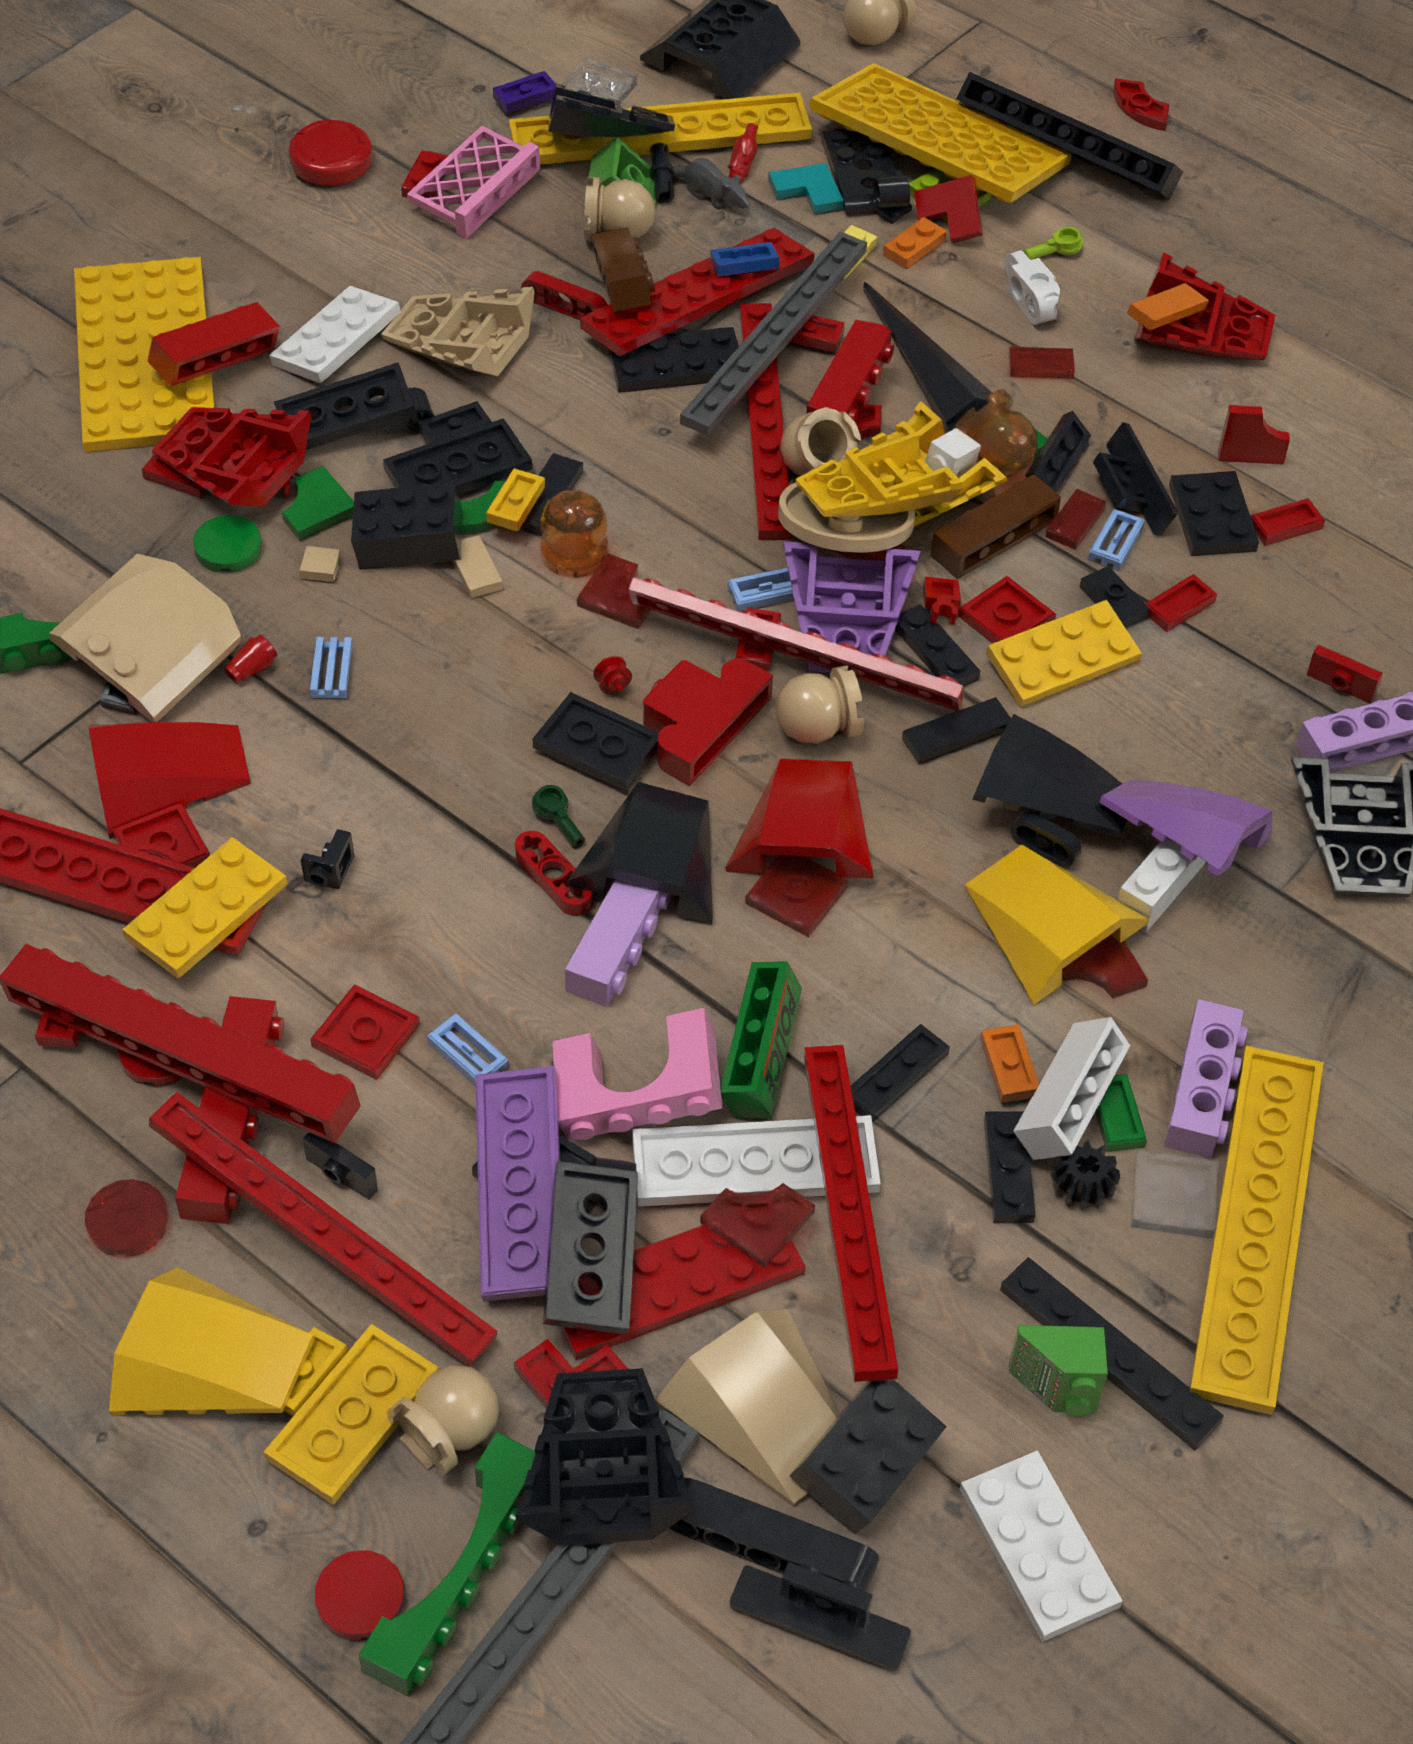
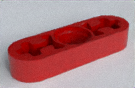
[521,271,608,320]
[515,830,592,916]

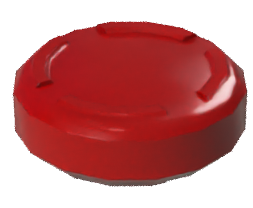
[289,119,373,186]

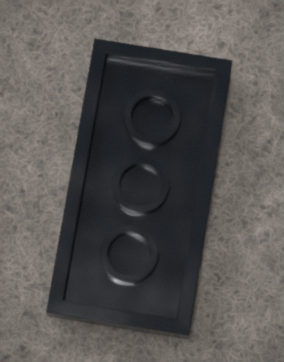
[608,327,739,393]
[383,418,533,495]

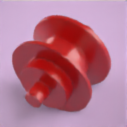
[593,656,632,694]

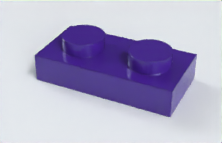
[493,71,555,114]

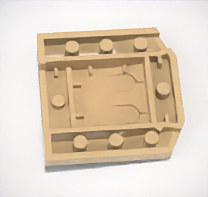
[49,554,242,722]

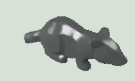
[673,158,750,209]

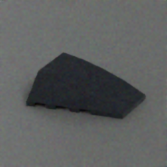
[548,83,675,137]
[972,714,1127,838]
[1291,757,1413,897]
[567,782,713,924]
[515,1368,695,1546]

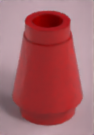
[224,634,278,684]

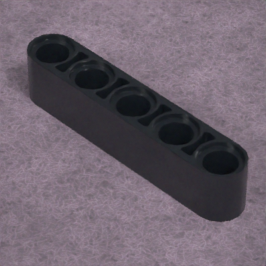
[669,1478,879,1592]

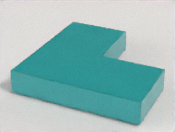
[768,163,844,214]

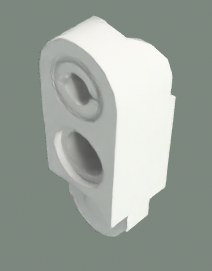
[1004,250,1060,325]

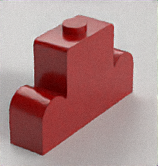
[643,659,773,787]

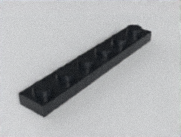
[1000,1257,1224,1451]

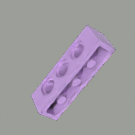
[1296,692,1413,772]
[1164,999,1248,1158]

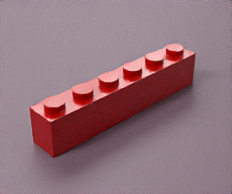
[175,996,284,1224]

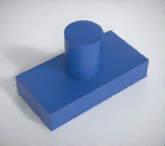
[710,242,779,277]

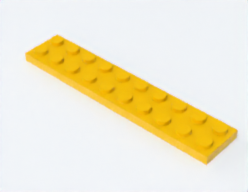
[509,92,812,165]
[1189,1045,1324,1415]

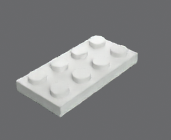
[269,286,401,383]
[960,1450,1122,1642]

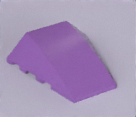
[783,541,921,673]
[1100,780,1272,876]

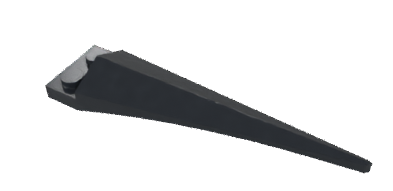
[863,282,1019,448]

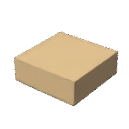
[299,546,341,582]

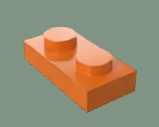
[883,217,947,269]
[980,1024,1039,1103]

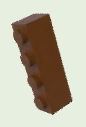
[592,227,655,312]
[930,474,1061,579]

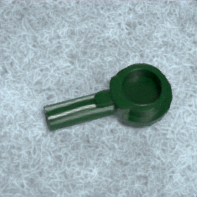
[532,785,585,848]

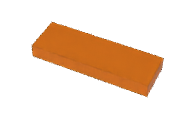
[1127,283,1209,330]

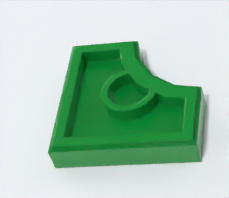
[282,465,354,540]

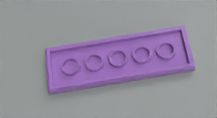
[475,1066,560,1302]

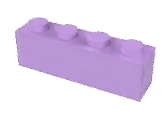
[565,879,672,1007]

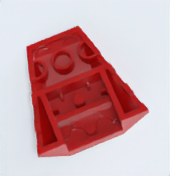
[1134,252,1276,361]
[151,407,311,507]
[89,722,251,839]
[725,758,874,879]

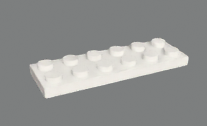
[632,1115,881,1207]

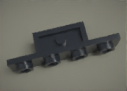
[1093,422,1178,535]
[730,1562,911,1671]

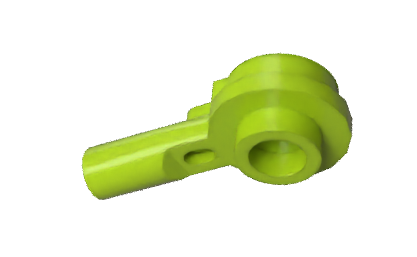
[1023,227,1083,260]

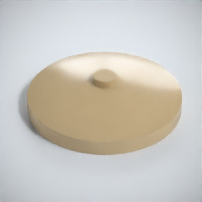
[778,482,915,552]

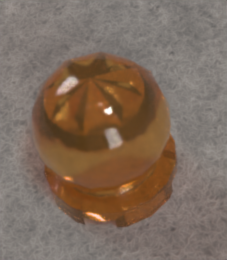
[954,389,1038,475]
[540,490,608,578]

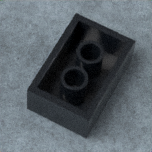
[351,482,463,569]
[789,1379,947,1534]

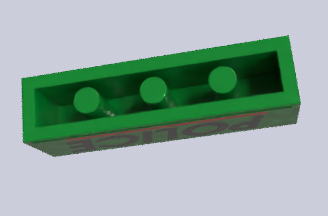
[720,961,802,1118]

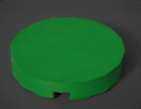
[193,515,262,572]

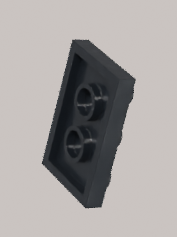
[1169,471,1259,556]
[532,692,659,791]

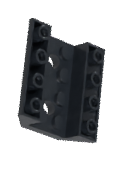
[640,0,800,99]

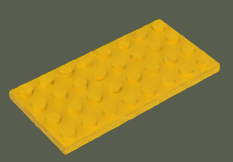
[809,63,1072,203]
[74,257,215,452]

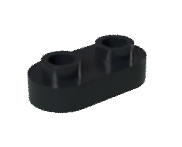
[1010,811,1081,867]

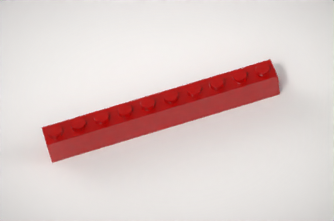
[0,944,361,1143]

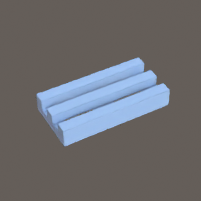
[1088,509,1145,571]
[727,567,794,612]
[310,637,353,699]
[427,1013,509,1086]

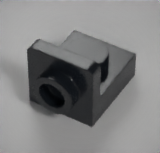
[300,829,355,889]

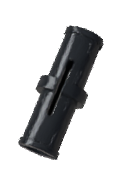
[650,143,674,203]

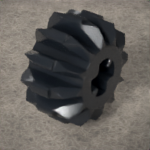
[1050,1139,1120,1210]

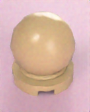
[843,0,916,45]
[584,177,656,240]
[780,407,861,476]
[775,665,864,744]
[387,1365,500,1477]

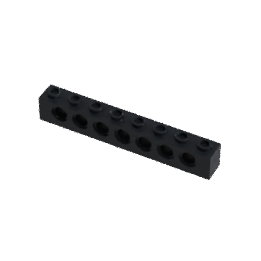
[956,71,1183,200]

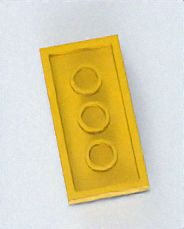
[986,600,1142,707]
[122,837,288,979]
[263,1324,439,1505]

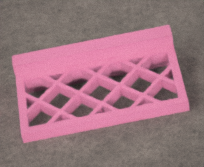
[407,126,540,239]

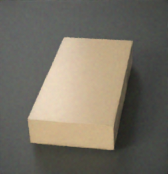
[452,535,503,598]

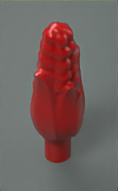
[728,123,759,184]

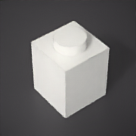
[925,428,981,478]

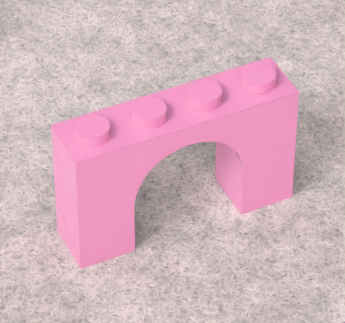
[552,1008,722,1141]

